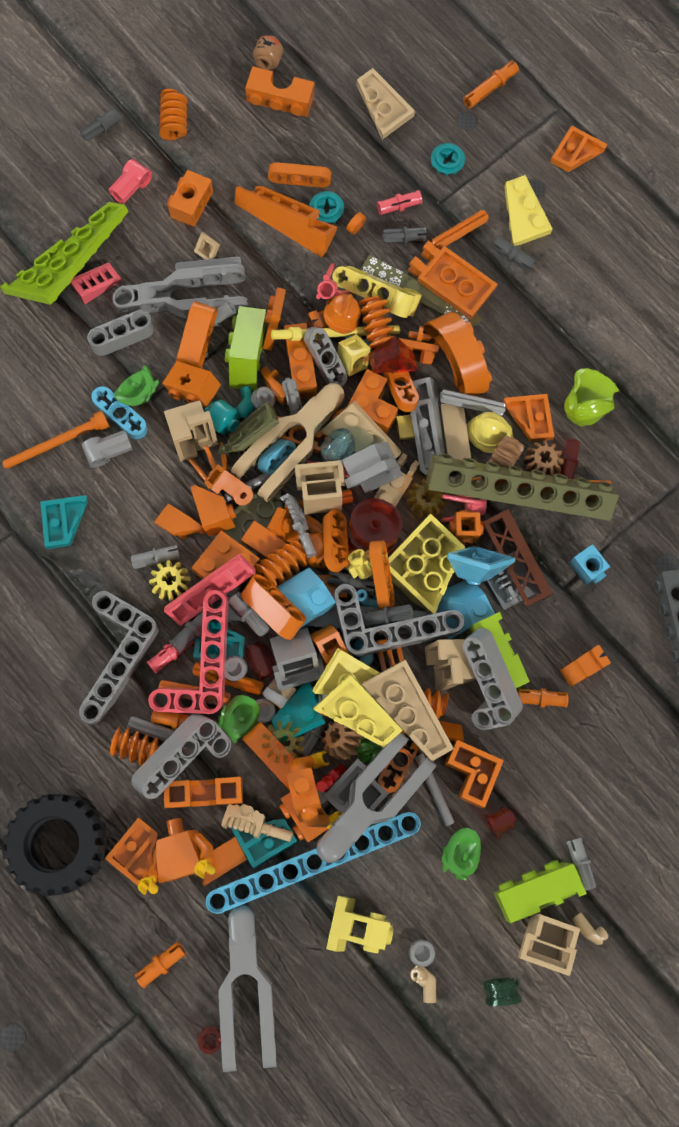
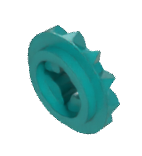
[430,143,465,176]
[309,191,344,223]

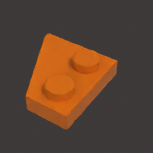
[550,125,608,172]

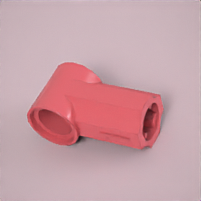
[108,159,152,204]

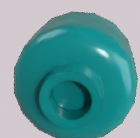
[204,400,239,435]

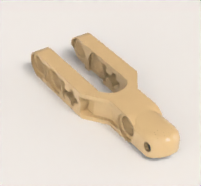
[231,383,345,502]

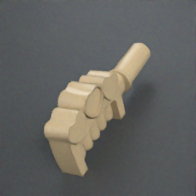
[221,804,293,842]

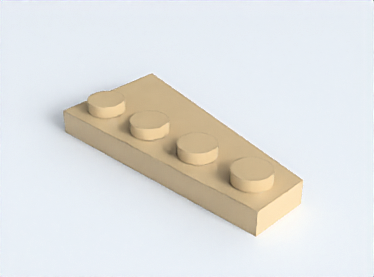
[361,659,454,761]

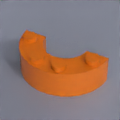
[423,312,492,396]

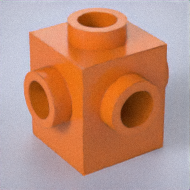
[448,510,484,546]

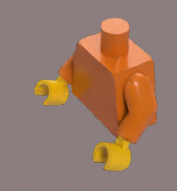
[286,751,342,829]
[138,818,215,895]

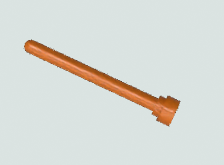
[2,410,110,469]

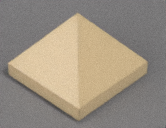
[194,232,220,260]

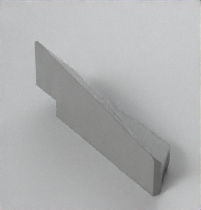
[411,377,446,475]

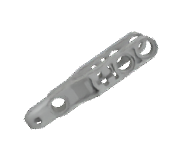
[112,264,249,319]
[317,732,437,863]
[218,905,277,1072]

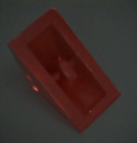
[368,336,418,373]

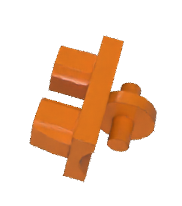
[397,326,439,365]

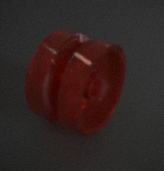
[347,498,403,555]

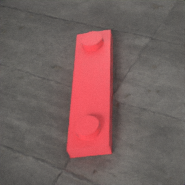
[164,553,256,627]

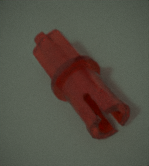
[560,438,580,479]

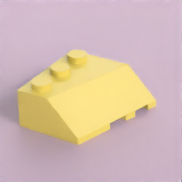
[388,514,465,614]

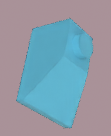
[448,546,515,585]
[276,568,336,630]
[436,580,495,640]

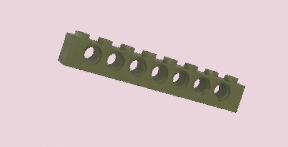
[426,454,619,521]

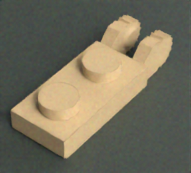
[369,453,419,519]

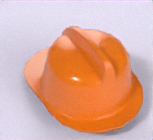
[323,294,361,334]

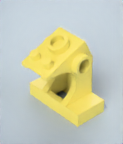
[326,896,394,953]

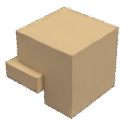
[164,400,218,462]
[295,460,345,515]
[425,639,476,690]
[518,913,580,976]

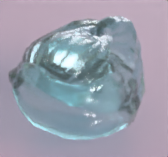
[320,428,355,464]

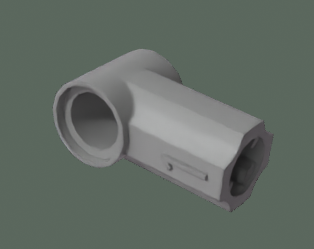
[82,430,133,468]

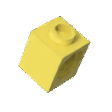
[337,334,371,377]

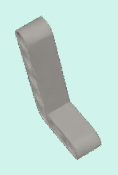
[334,584,464,657]
[79,591,159,725]

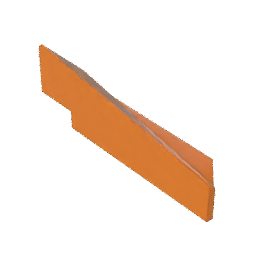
[234,186,337,257]

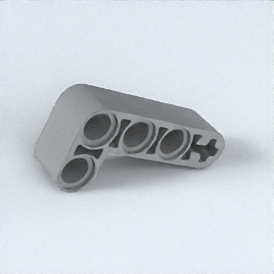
[463,628,523,730]
[131,713,231,799]

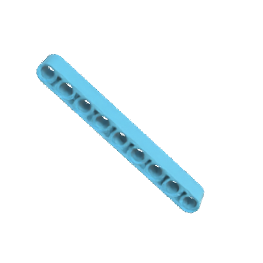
[206,812,421,914]

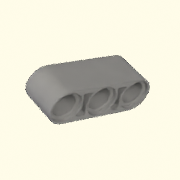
[87,310,154,356]

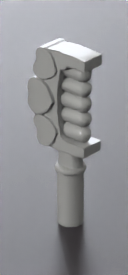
[280,493,317,558]

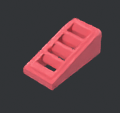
[70,262,122,304]

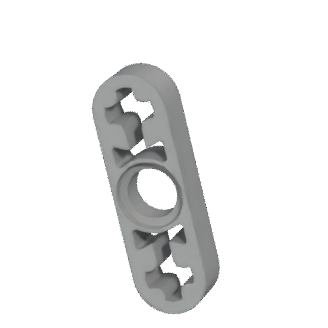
[304,327,347,387]

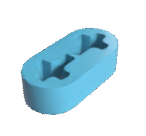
[258,439,296,475]

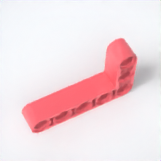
[148,590,229,714]

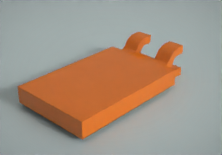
[408,241,498,320]

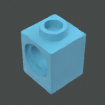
[569,544,610,585]

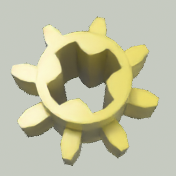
[346,549,373,579]

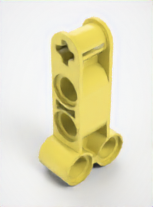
[332,266,422,318]

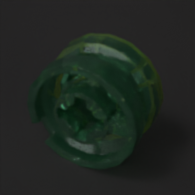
[483,977,522,1006]

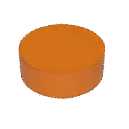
[346,212,366,235]

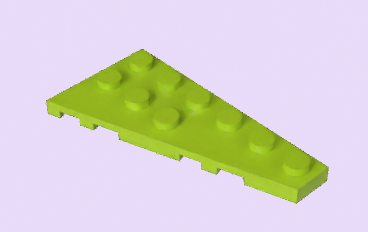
[0,202,129,305]

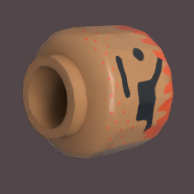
[253,35,284,70]

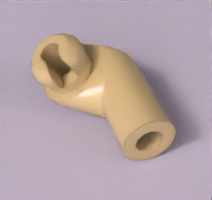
[572,912,608,945]
[410,966,436,1003]

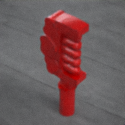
[316,763,348,793]

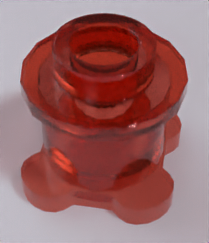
[484,806,517,839]

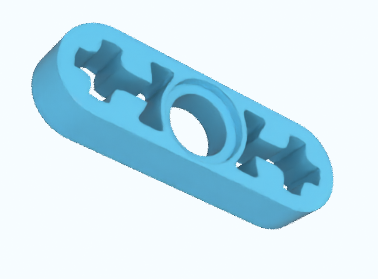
[91,386,148,439]

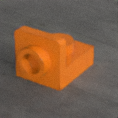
[267,507,307,543]

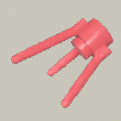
[316,263,357,299]
[441,494,487,523]

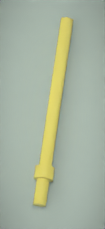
[271,325,400,341]

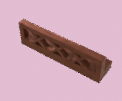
[483,509,553,607]

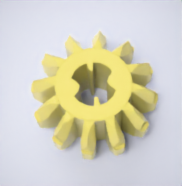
[149,560,191,602]

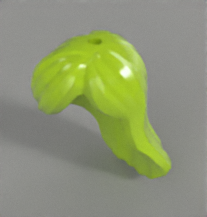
[564,368,619,427]

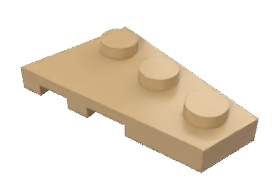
[356,68,415,140]
[321,400,402,459]

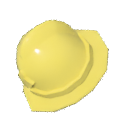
[467,412,514,453]

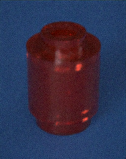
[244,642,276,680]

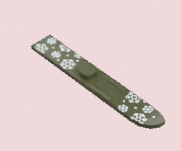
[360,255,481,326]

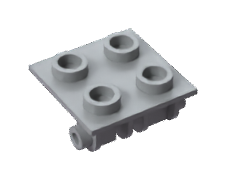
[486,551,538,610]

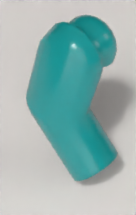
[235,386,255,419]

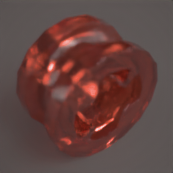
[198,1026,221,1054]

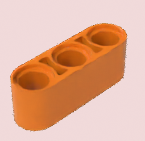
[176,301,218,369]
[241,574,306,640]
[242,722,295,790]

